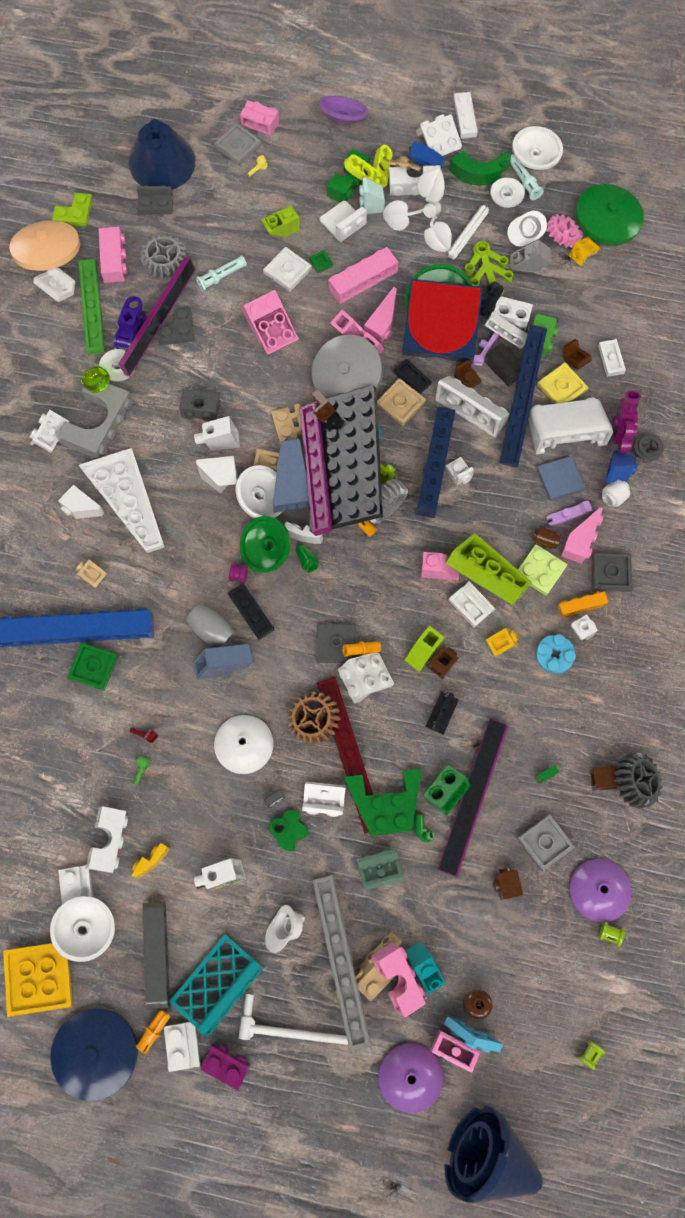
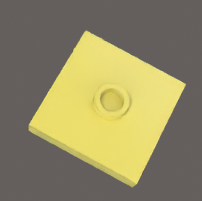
[537,362,589,404]

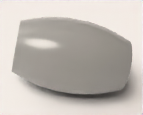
[186,604,236,647]

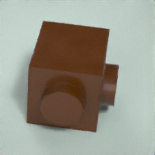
[493,867,524,900]

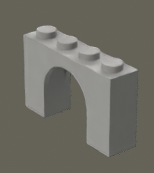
[56,376,132,459]

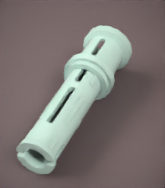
[510,154,544,200]
[195,255,247,291]

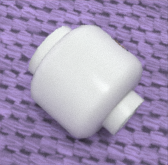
[602,480,630,507]

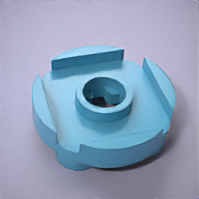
[536,634,576,674]

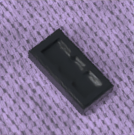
[393,358,432,394]

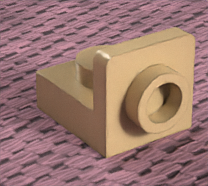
[75,559,107,588]

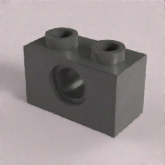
[179,389,220,421]

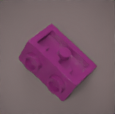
[200,1043,251,1091]

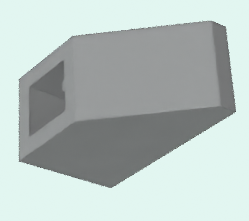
[510,239,551,271]

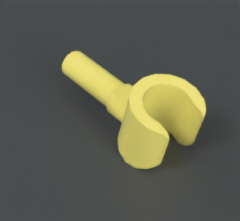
[247,155,268,177]

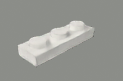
[453,92,478,139]

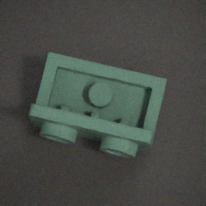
[357,849,404,891]

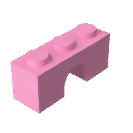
[331,310,384,354]
[371,943,426,1018]

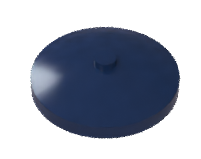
[50,1008,138,1101]

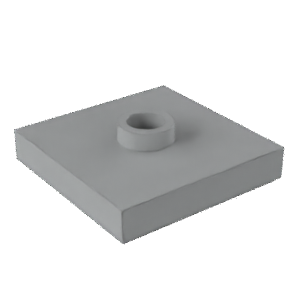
[214,123,262,165]
[517,814,575,872]

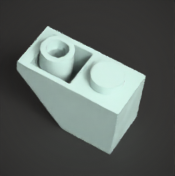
[359,177,385,214]

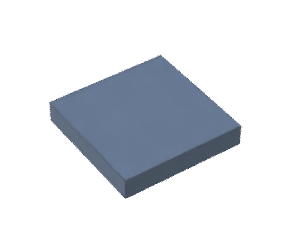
[537,456,585,501]

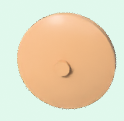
[9,220,80,271]

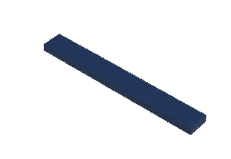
[499,325,547,468]

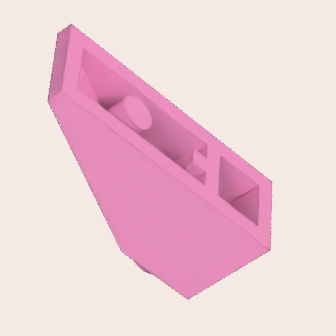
[364,287,397,345]

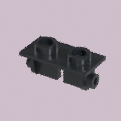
[426,692,459,735]

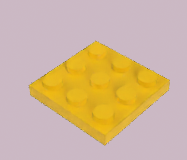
[3,943,73,1017]

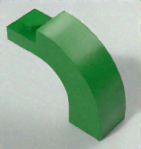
[449,151,511,186]

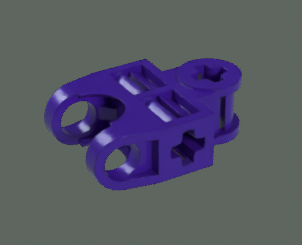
[113,296,147,349]

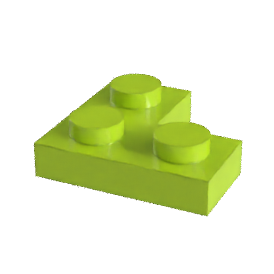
[52,193,93,227]

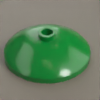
[240,516,291,573]

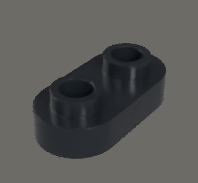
[480,281,503,316]

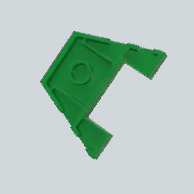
[344,769,422,837]

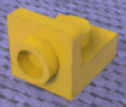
[569,237,600,266]
[486,628,519,657]

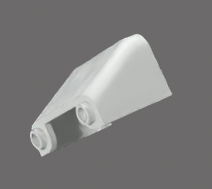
[528,397,613,455]

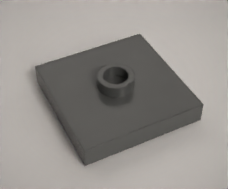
[592,552,632,592]
[317,624,356,663]

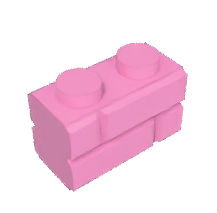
[240,100,279,136]
[430,1030,480,1073]

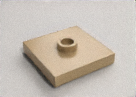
[377,378,426,427]

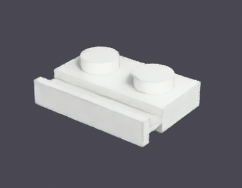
[448,581,495,628]
[58,865,93,905]
[164,1022,201,1072]

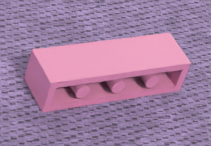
[328,247,399,304]

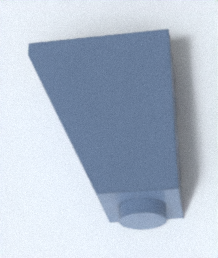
[193,644,253,680]

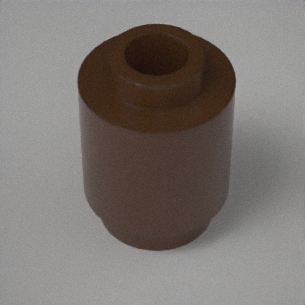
[532,526,561,549]

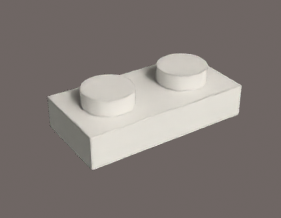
[598,339,626,377]

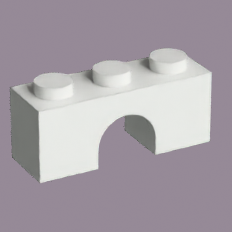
[389,165,440,196]
[85,806,128,873]

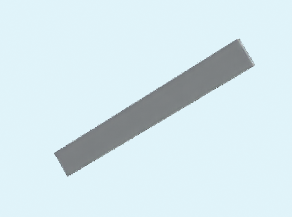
[313,875,372,1052]

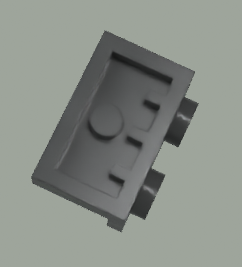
[137,185,173,214]

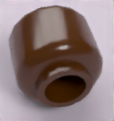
[464,990,493,1019]

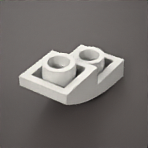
[284,521,323,544]

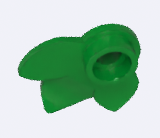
[269,810,309,852]

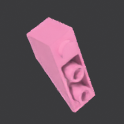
[561,507,604,564]

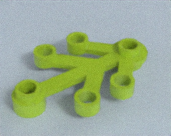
[464,241,513,297]

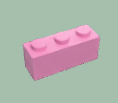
[99,227,128,283]

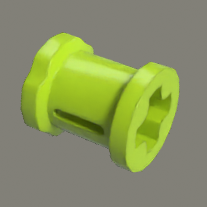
[599,922,625,947]
[577,1040,606,1071]

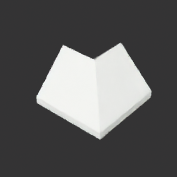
[196,456,237,493]

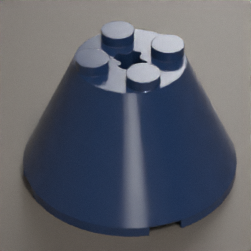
[129,119,195,190]

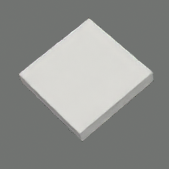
[263,247,312,292]

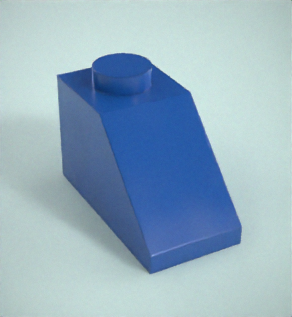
[605,450,638,483]

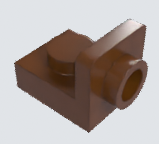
[454,359,481,388]
[312,389,336,422]

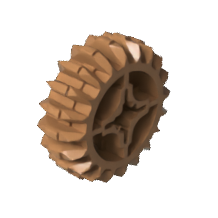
[287,691,340,745]

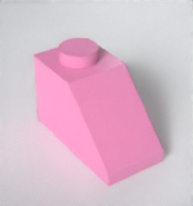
[421,552,459,580]

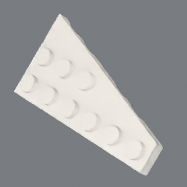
[79,448,165,553]

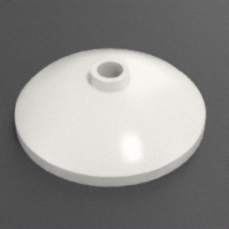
[512,126,563,170]
[235,465,282,518]
[214,715,274,774]
[50,896,115,962]

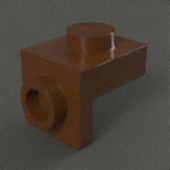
[562,339,592,370]

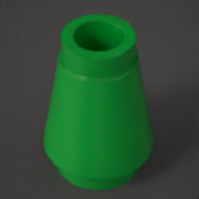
[295,545,320,573]

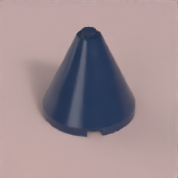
[444,1105,543,1203]

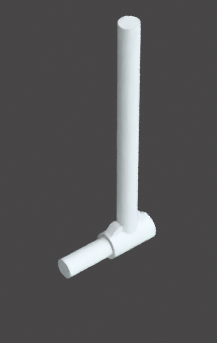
[238,994,348,1045]

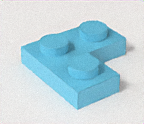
[444,1016,503,1053]

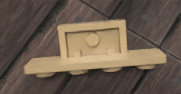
[333,932,402,1002]

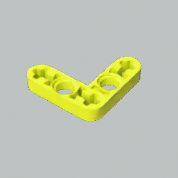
[344,145,392,188]

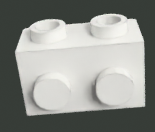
[33,267,75,302]
[302,781,346,817]

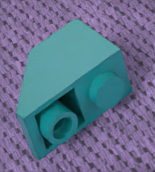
[405,941,446,995]

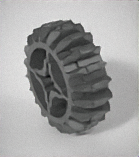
[614,753,663,808]

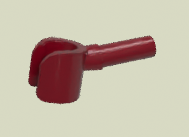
[129,728,158,743]

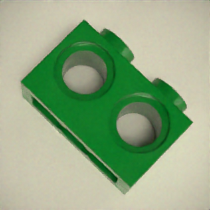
[423,765,471,816]

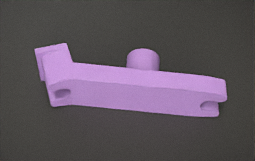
[472,333,500,366]
[546,501,593,527]

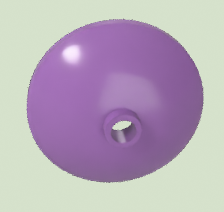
[319,96,368,125]
[569,859,632,922]
[379,1043,443,1113]

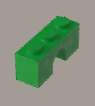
[327,148,370,203]

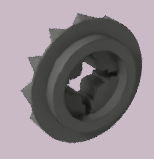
[634,434,664,462]

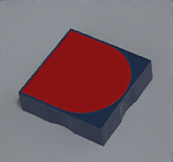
[402,279,483,363]

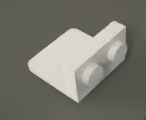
[416,114,462,156]
[320,201,367,243]
[338,653,394,704]

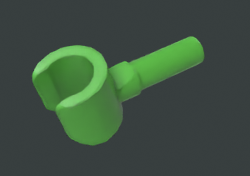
[134,756,150,785]

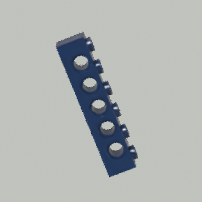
[417,407,456,518]

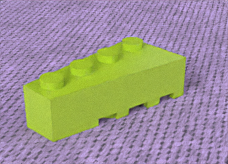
[445,533,532,605]

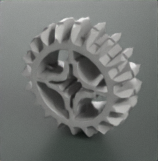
[140,233,187,279]
[369,479,408,524]

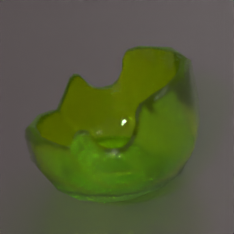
[80,367,110,393]

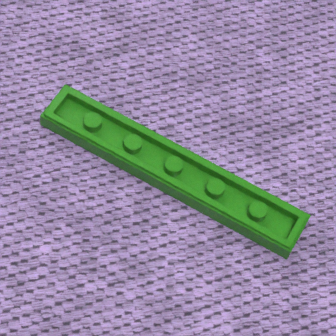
[78,259,105,354]

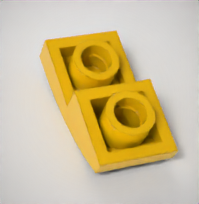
[131,843,170,879]

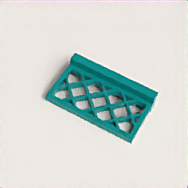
[169,934,264,1037]

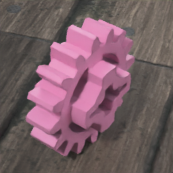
[546,214,583,248]

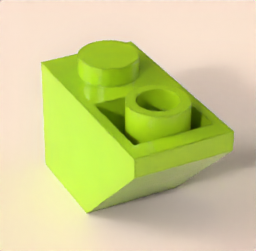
[261,205,300,238]
[404,626,445,673]

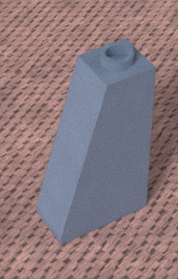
[273,438,309,513]

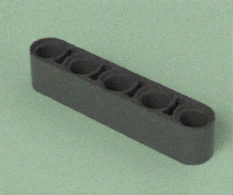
[143,901,170,1010]

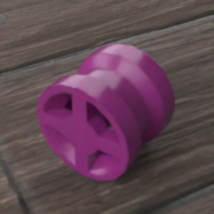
[229,563,248,583]

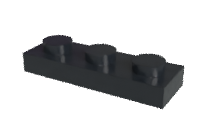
[227,583,275,641]

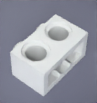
[494,296,533,332]

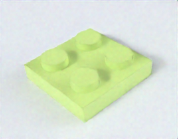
[518,544,568,596]

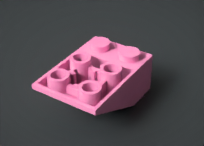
[241,290,299,355]

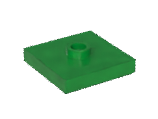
[67,642,119,691]

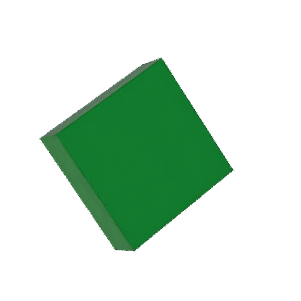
[309,250,333,274]
[535,765,559,784]

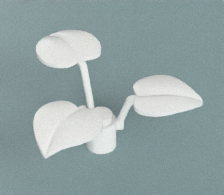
[383,168,452,252]

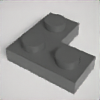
[158,307,195,345]

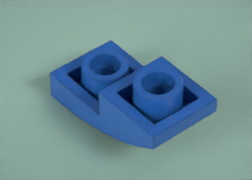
[409,142,444,170]

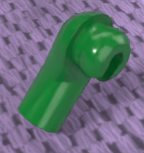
[414,815,435,843]

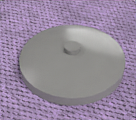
[312,335,383,398]

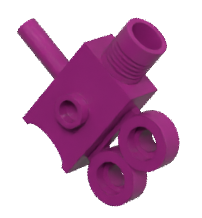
[613,390,641,454]

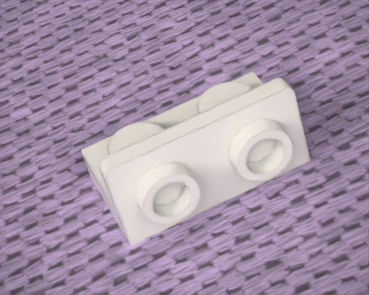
[29,410,69,453]

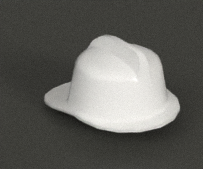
[507,211,547,247]
[265,905,305,953]

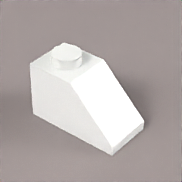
[58,485,105,519]

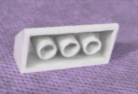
[435,376,510,438]

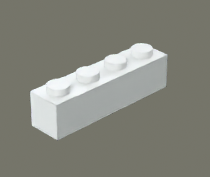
[484,312,527,349]

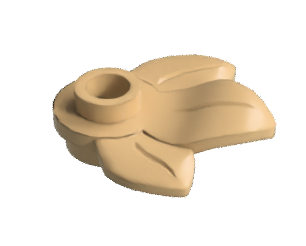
[387,156,421,171]

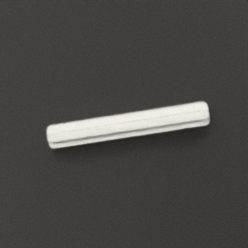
[447,205,489,260]

